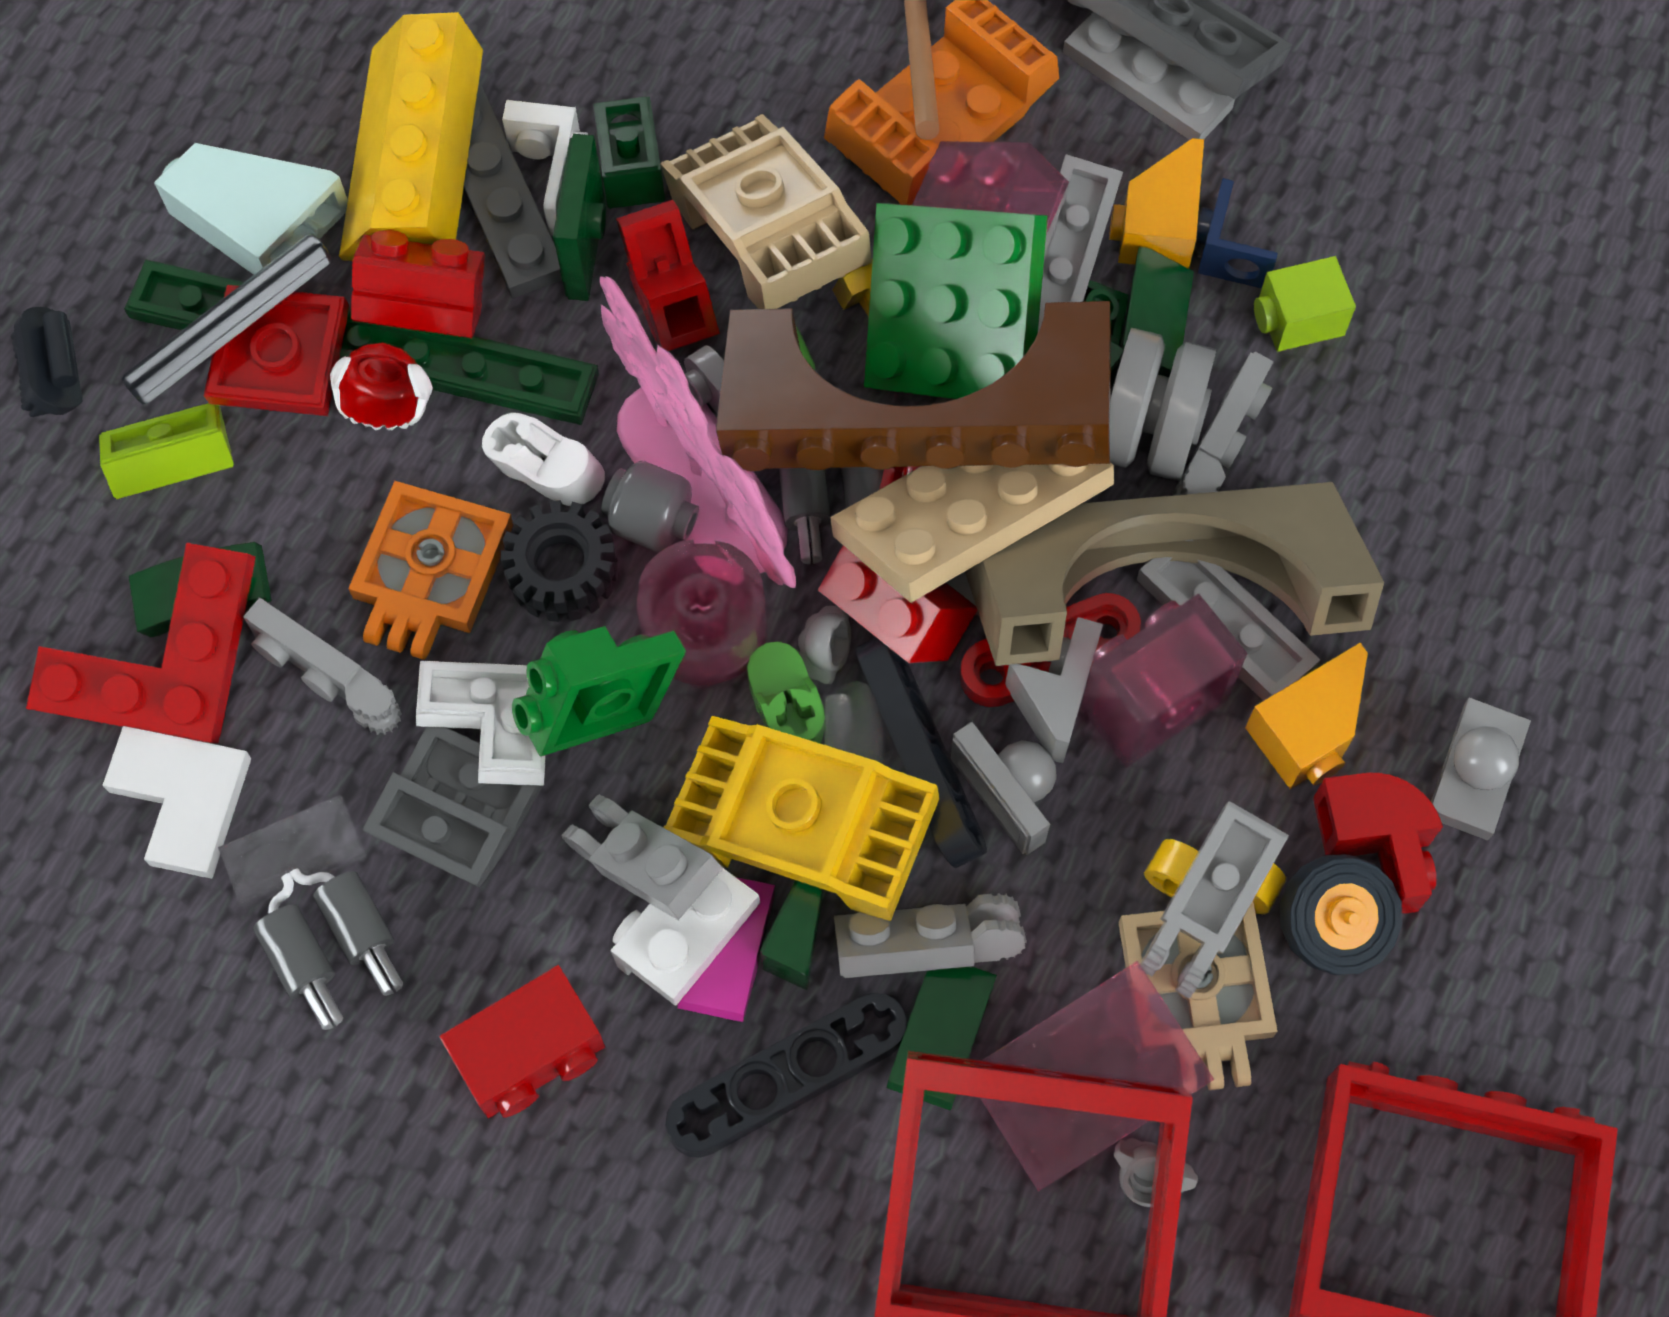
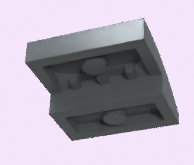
[362,727,547,888]

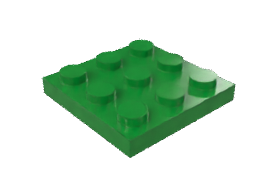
[864,203,1048,399]

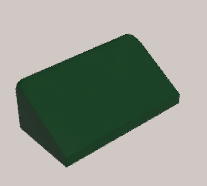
[1121,246,1194,377]

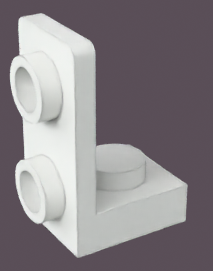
[502,100,588,236]

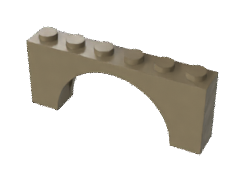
[965,482,1384,666]

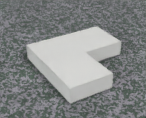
[416,661,545,786]
[103,726,251,879]

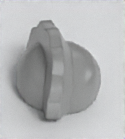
[798,606,851,684]
[1114,1138,1198,1207]

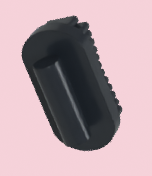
[11,307,83,417]

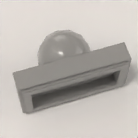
[1431,697,1531,841]
[950,722,1057,855]

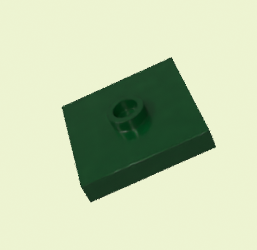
[553,134,606,301]

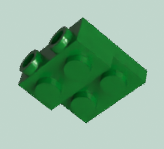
[512,626,686,757]

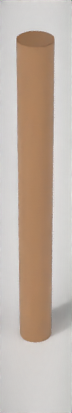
[904,0,939,140]

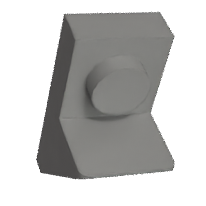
[1005,617,1103,763]

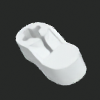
[482,413,605,506]

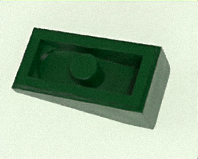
[593,96,665,209]
[760,880,824,990]

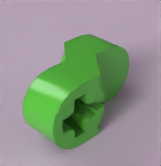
[747,642,825,743]

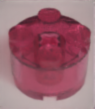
[637,540,768,689]

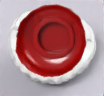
[330,342,433,431]

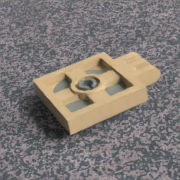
[1119,901,1278,1093]

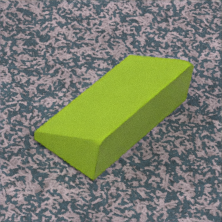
[99,403,234,499]

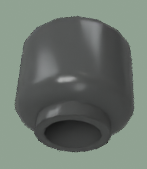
[601,461,699,552]

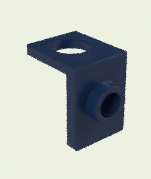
[1196,178,1278,289]

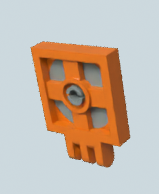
[348,481,514,660]

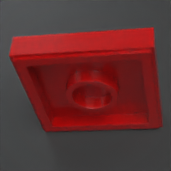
[204,285,350,416]

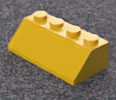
[339,12,483,261]

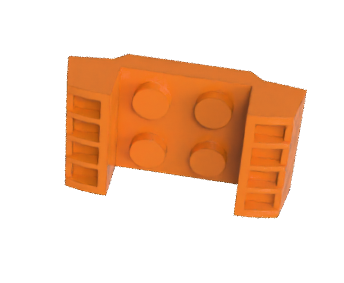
[824,0,1059,205]

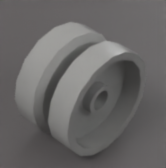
[1110,328,1217,482]

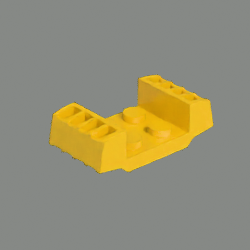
[663,716,939,921]

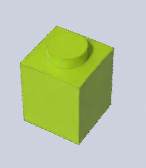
[1254,256,1356,352]

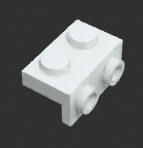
[611,867,760,1006]

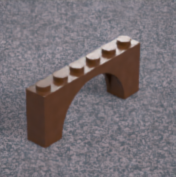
[716,301,1111,471]

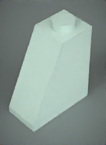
[154,143,348,275]

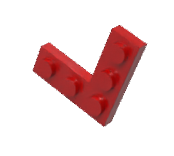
[26,543,256,744]

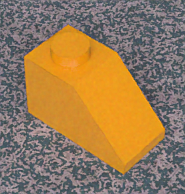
[1109,138,1204,269]
[1245,643,1368,789]

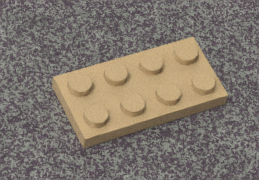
[830,463,1114,603]

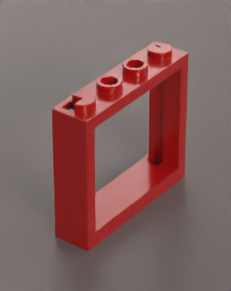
[874,1051,1193,1317]
[1289,1061,1618,1317]

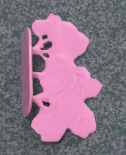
[600,276,796,588]

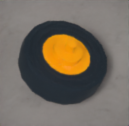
[1280,854,1402,975]

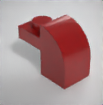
[616,200,720,351]
[1313,773,1443,914]

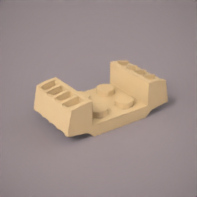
[660,114,872,309]

